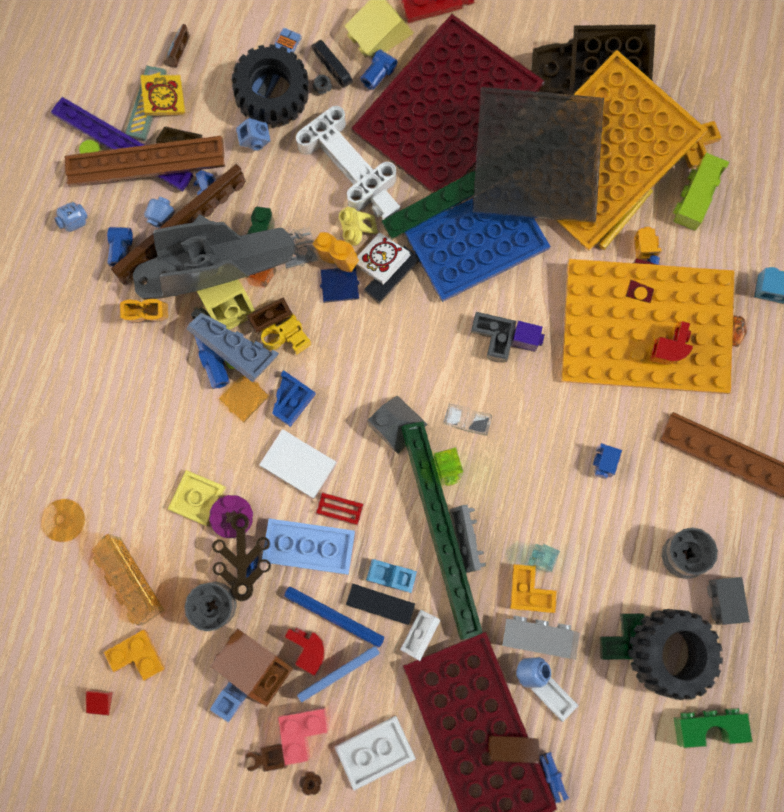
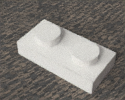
[400,610,440,660]

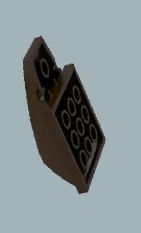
[531,24,656,99]

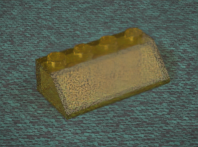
[92,533,165,626]

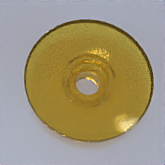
[41,499,85,542]

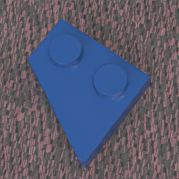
[272,370,316,427]

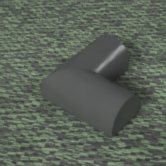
[471,312,516,363]

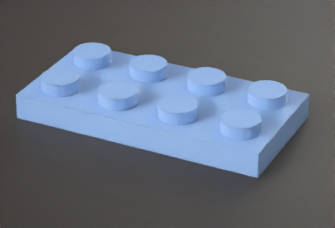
[262,518,355,575]

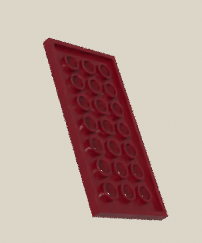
[403,632,558,812]

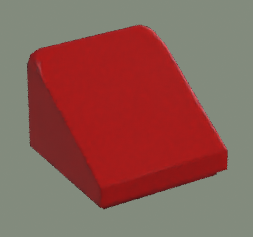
[86,690,113,716]

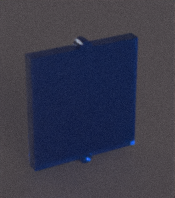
[320,266,360,303]

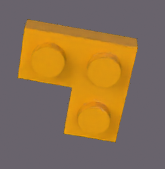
[684,120,722,169]
[510,564,557,613]
[104,629,165,681]

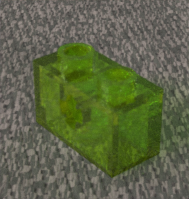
[434,447,464,486]

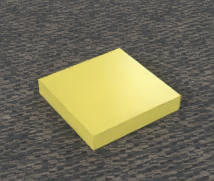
[168,470,226,527]

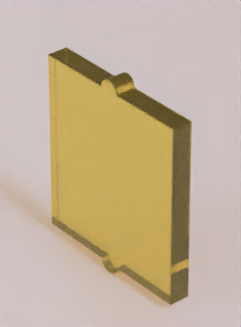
[219,375,270,422]

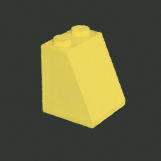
[345,0,414,59]
[197,279,255,330]

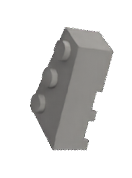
[502,615,580,660]

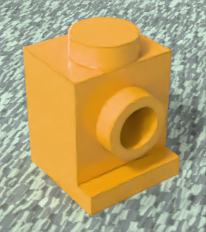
[634,227,662,260]

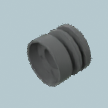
[661,527,718,579]
[184,581,237,632]

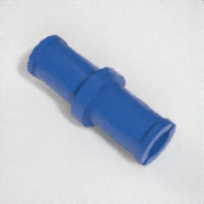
[539,752,569,803]

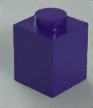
[511,320,545,352]

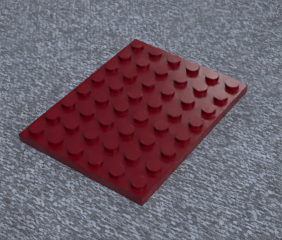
[351,13,544,193]

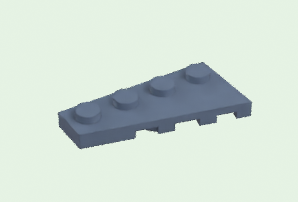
[187,313,279,382]

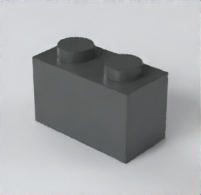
[707,577,750,625]

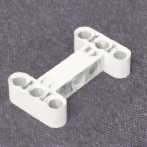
[296,106,396,211]

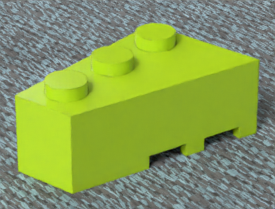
[673,152,729,231]

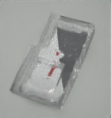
[444,403,492,436]

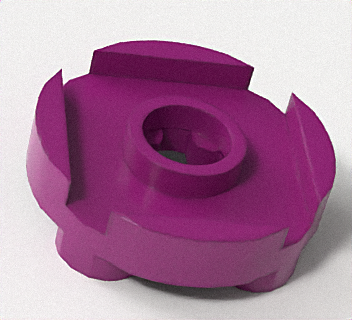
[209,495,253,538]

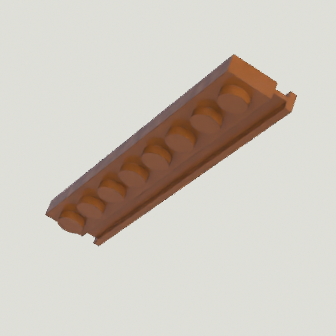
[64,136,225,186]
[659,412,784,498]

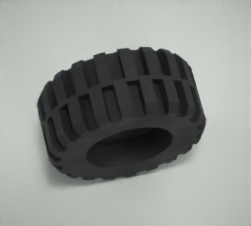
[232,44,309,127]
[629,609,723,700]

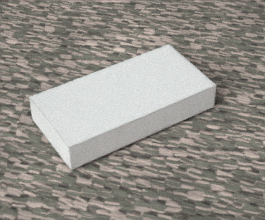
[530,678,578,722]

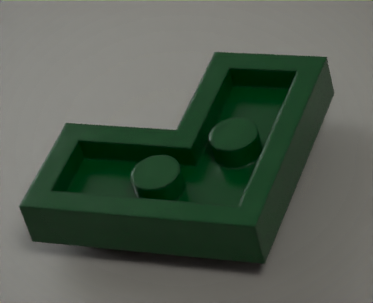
[599,613,645,660]

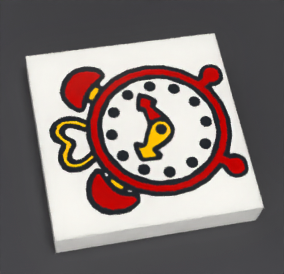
[356,233,410,285]

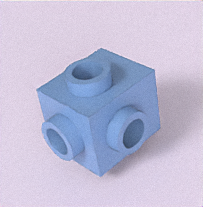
[236,118,270,151]

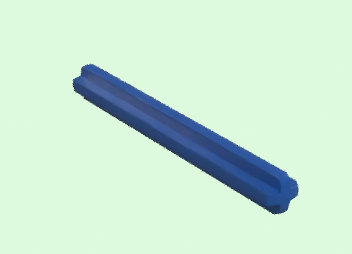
[284,587,384,647]

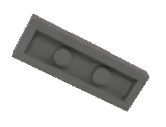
[449,505,486,573]

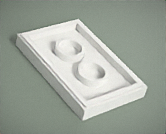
[259,429,337,499]
[334,715,416,791]

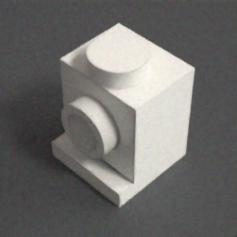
[370,189,400,225]

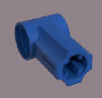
[360,49,398,90]
[107,227,133,267]

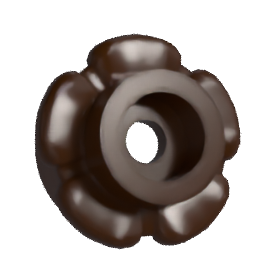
[299,771,322,796]

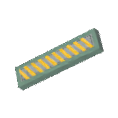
[125,65,167,142]

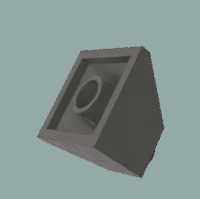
[367,395,428,454]

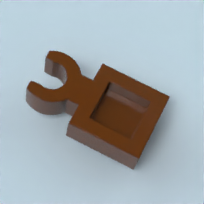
[245,744,288,772]

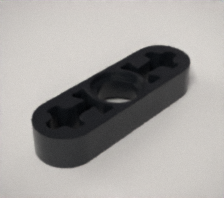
[312,39,353,88]

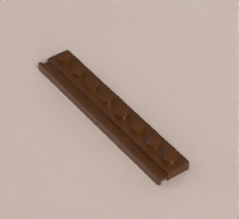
[111,163,246,285]

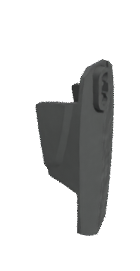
[133,221,295,300]

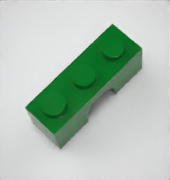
[673,708,753,748]

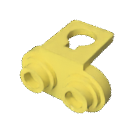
[339,207,378,246]

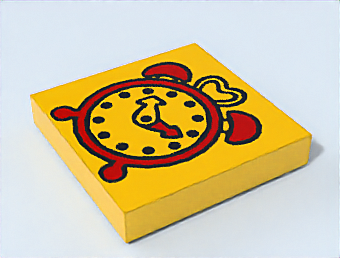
[140,75,185,116]

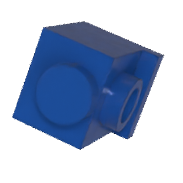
[593,443,622,479]

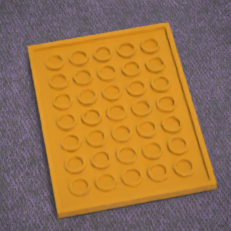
[509,50,708,251]
[561,259,735,394]

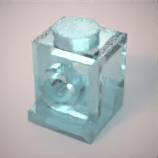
[528,544,560,573]

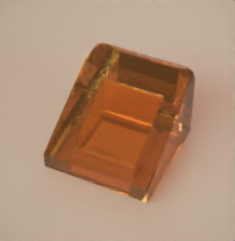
[248,267,277,288]

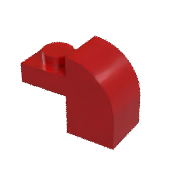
[649,321,693,365]
[285,627,326,676]

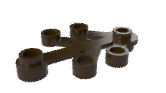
[212,513,271,601]

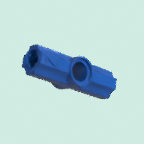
[194,336,230,389]

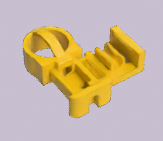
[261,313,311,355]

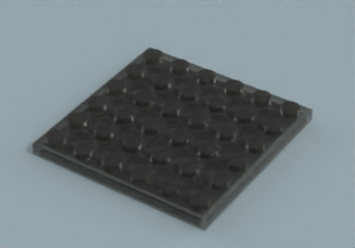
[472,87,604,223]

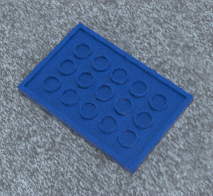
[404,180,551,302]

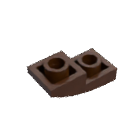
[489,736,539,763]

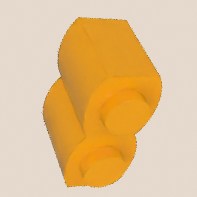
[312,232,359,272]
[120,299,168,322]

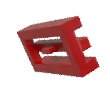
[316,492,364,526]

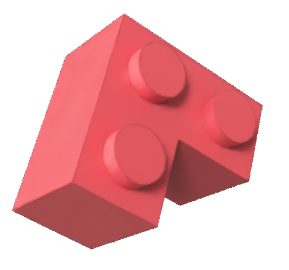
[278,707,329,765]

